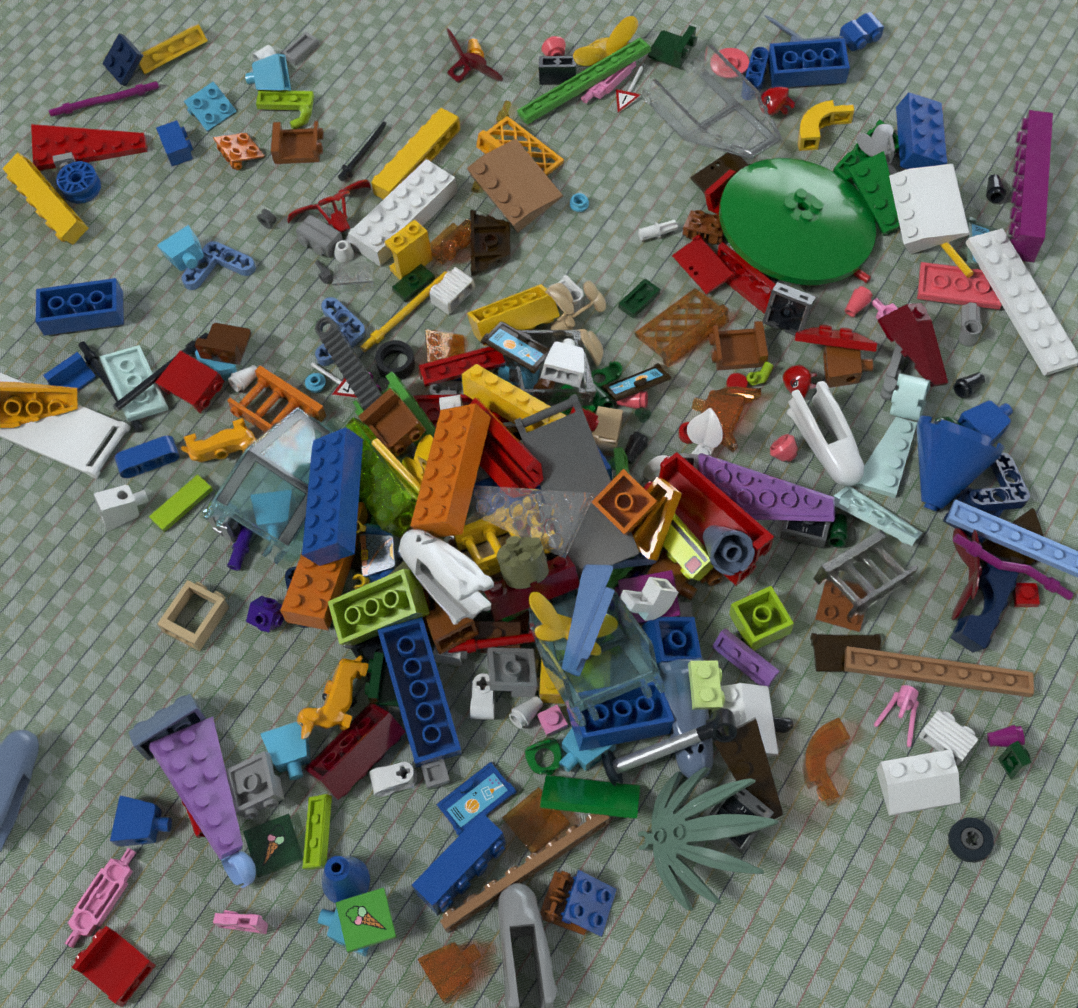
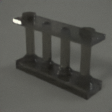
[813,530,918,618]

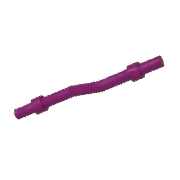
[48,81,159,117]
[953,534,1073,600]

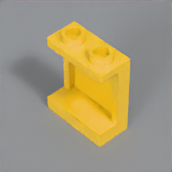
[385,220,433,280]

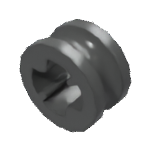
[257,209,277,228]

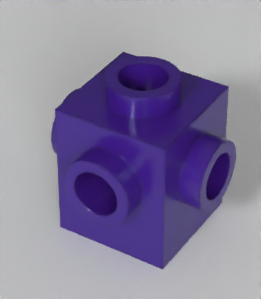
[246,596,284,633]

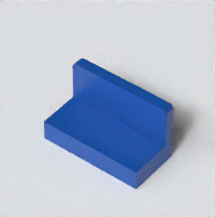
[43,352,96,391]

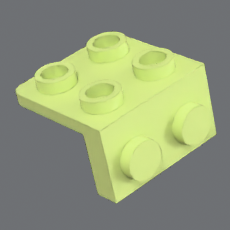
[688,661,725,717]

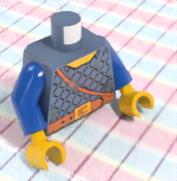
[352,520,403,589]

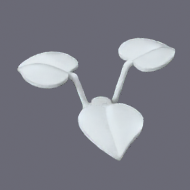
[643,408,723,482]

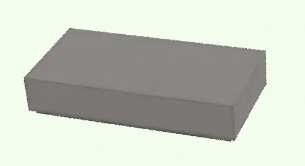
[281,31,319,66]

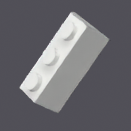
[721,683,779,757]
[876,749,960,816]

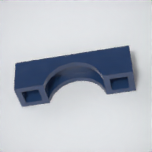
[950,563,1019,653]

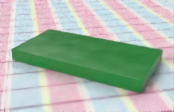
[540,775,640,819]

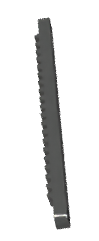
[315,317,417,463]

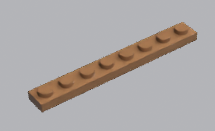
[844,646,1034,697]
[440,814,610,933]

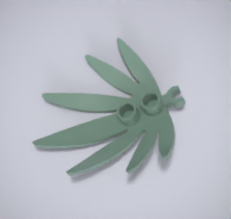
[638,767,778,911]

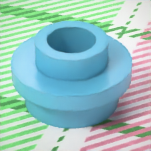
[570,193,589,212]
[305,373,326,393]

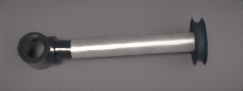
[601,708,737,786]

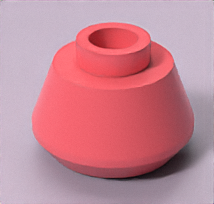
[541,36,566,56]
[770,434,798,462]

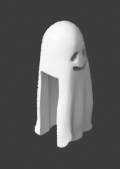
[787,381,864,486]
[399,529,494,625]

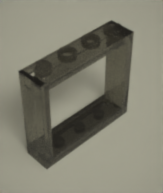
[505,330,596,406]

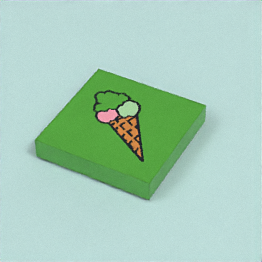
[335,887,397,953]

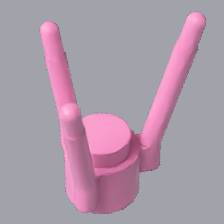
[874,685,919,747]

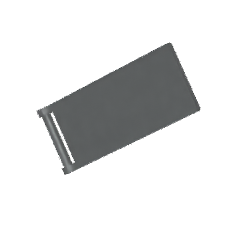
[514,394,639,579]

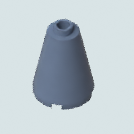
[703,525,755,576]

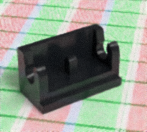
[539,56,576,85]

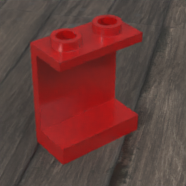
[155,350,225,414]
[72,926,156,1007]

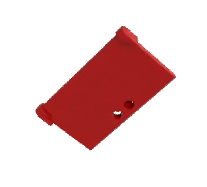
[672,234,736,295]

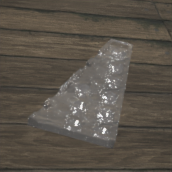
[468,485,594,558]

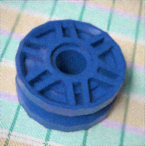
[56,161,101,204]

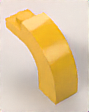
[798,100,854,151]

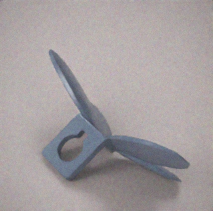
[765,15,844,42]

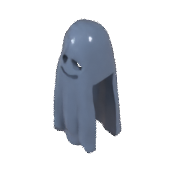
[655,657,713,779]
[0,730,39,852]

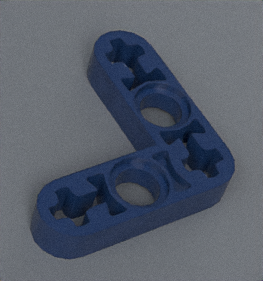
[966,452,1030,511]

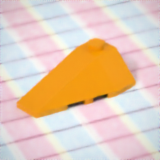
[0,382,78,428]

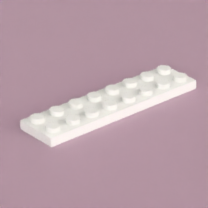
[965,228,1078,376]

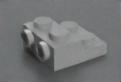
[487,648,540,697]
[226,751,284,819]

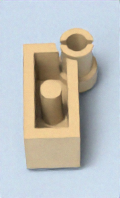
[592,406,623,457]

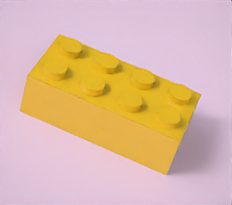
[467,284,560,346]

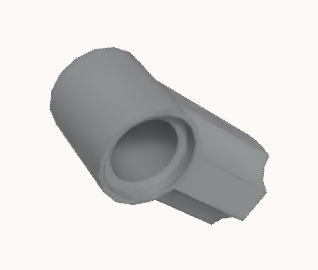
[958,302,982,346]

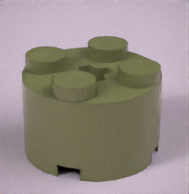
[497,536,549,589]

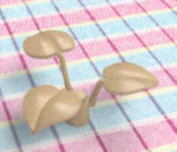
[545,281,606,367]

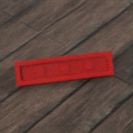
[717,242,776,314]
[419,347,505,387]

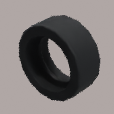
[375,340,415,380]

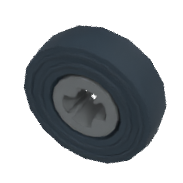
[948,817,994,863]

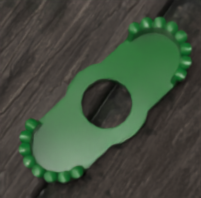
[578,361,623,392]

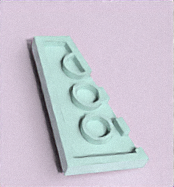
[853,417,917,498]
[833,486,922,546]

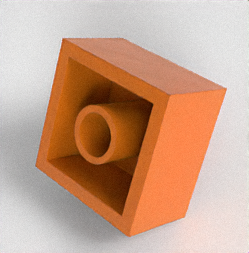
[591,469,659,536]

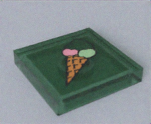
[243,813,303,878]

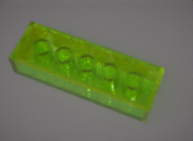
[344,417,418,537]

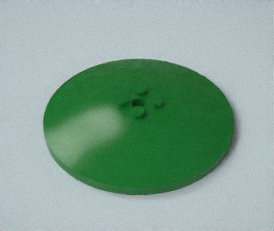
[719,158,876,285]

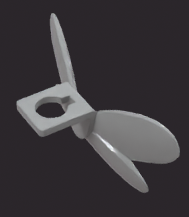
[856,124,897,175]

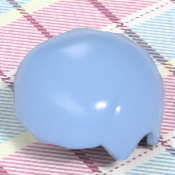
[221,851,256,888]

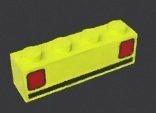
[663,514,713,581]

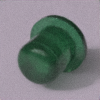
[635,407,651,423]

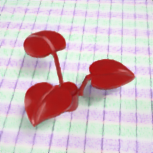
[287,179,371,233]

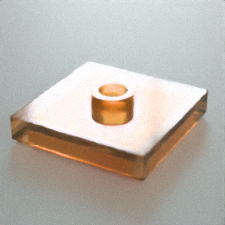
[502,787,570,854]

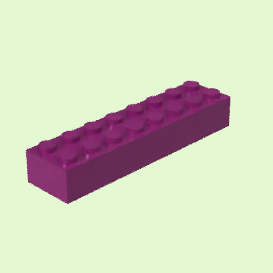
[1008,110,1053,263]

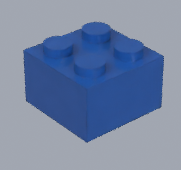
[642,617,702,670]

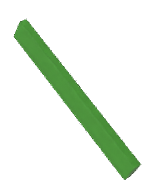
[517,37,651,125]

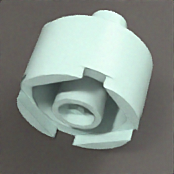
[890,374,930,421]

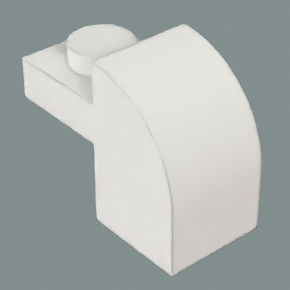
[620,577,679,621]

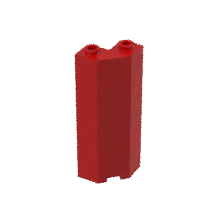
[643,452,774,586]

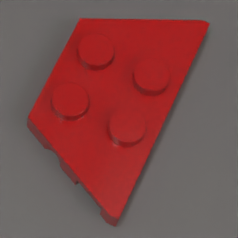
[794,325,877,352]

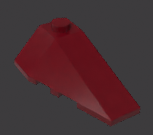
[877,303,948,387]

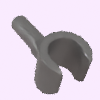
[315,260,333,284]

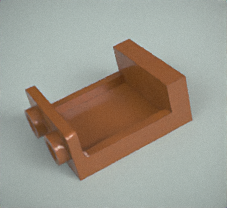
[271,121,324,164]
[709,321,768,371]
[358,388,426,457]

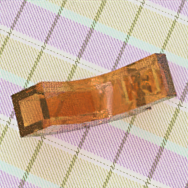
[802,718,851,807]

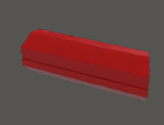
[469,397,543,498]

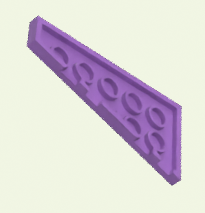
[698,453,835,522]

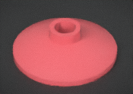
[712,48,749,77]

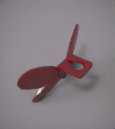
[446,28,503,83]
[951,528,982,620]

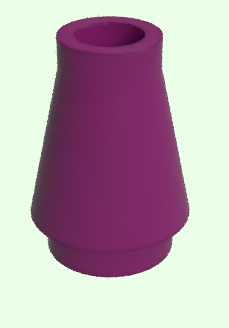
[987,724,1025,747]

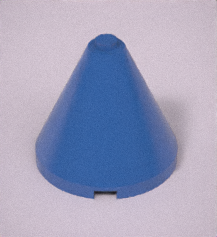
[916,415,1005,512]

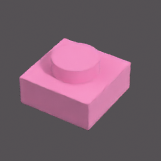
[537,704,568,737]

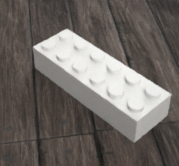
[348,159,458,267]

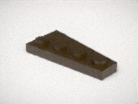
[713,717,784,819]

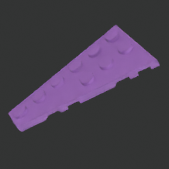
[149,716,243,860]

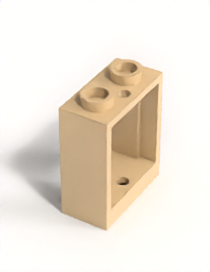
[157,580,229,652]

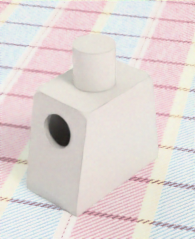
[540,339,584,387]
[94,485,149,532]

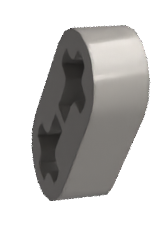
[429,381,464,395]

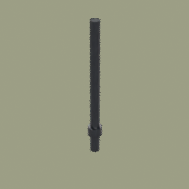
[113,332,208,411]
[78,341,144,433]

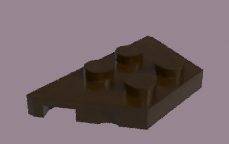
[470,210,511,276]
[980,508,1044,575]

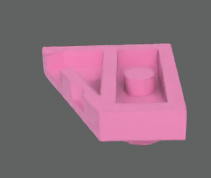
[213,910,268,934]

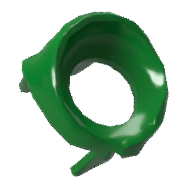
[525,737,562,775]

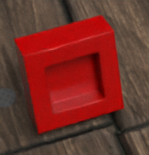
[1013,583,1040,607]

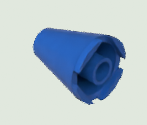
[322,856,371,904]

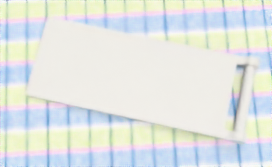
[0,373,131,479]

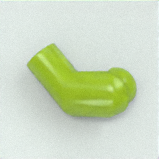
[289,104,312,129]
[746,361,774,386]

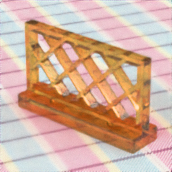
[635,288,729,367]

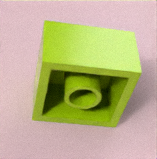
[729,586,794,651]

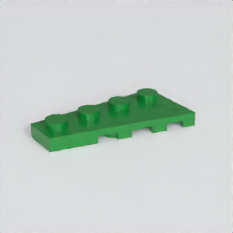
[833,119,899,182]
[848,151,900,236]

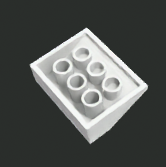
[889,164,970,254]

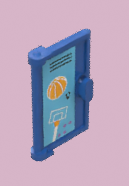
[436,762,517,836]

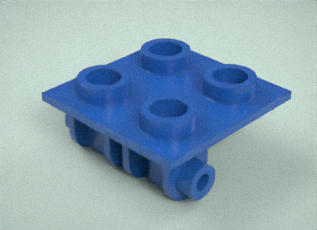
[561,870,617,937]

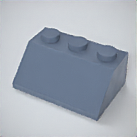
[128,694,206,761]

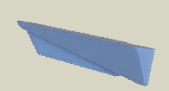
[562,564,614,677]

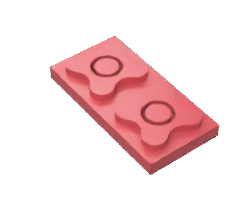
[917,262,1002,310]

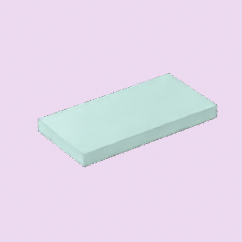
[100,345,168,422]

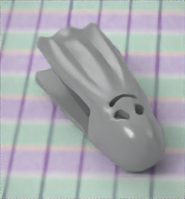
[498,883,557,1008]

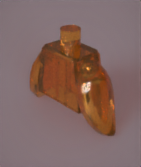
[692,386,761,453]

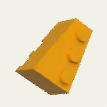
[631,477,682,561]

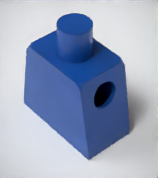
[958,400,1013,445]
[110,796,172,847]

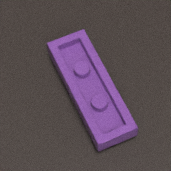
[712,628,780,688]

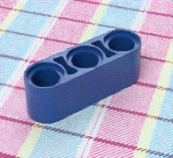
[743,47,769,100]
[115,436,180,478]

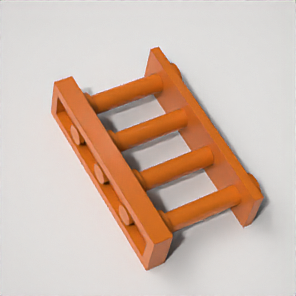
[227,366,327,452]

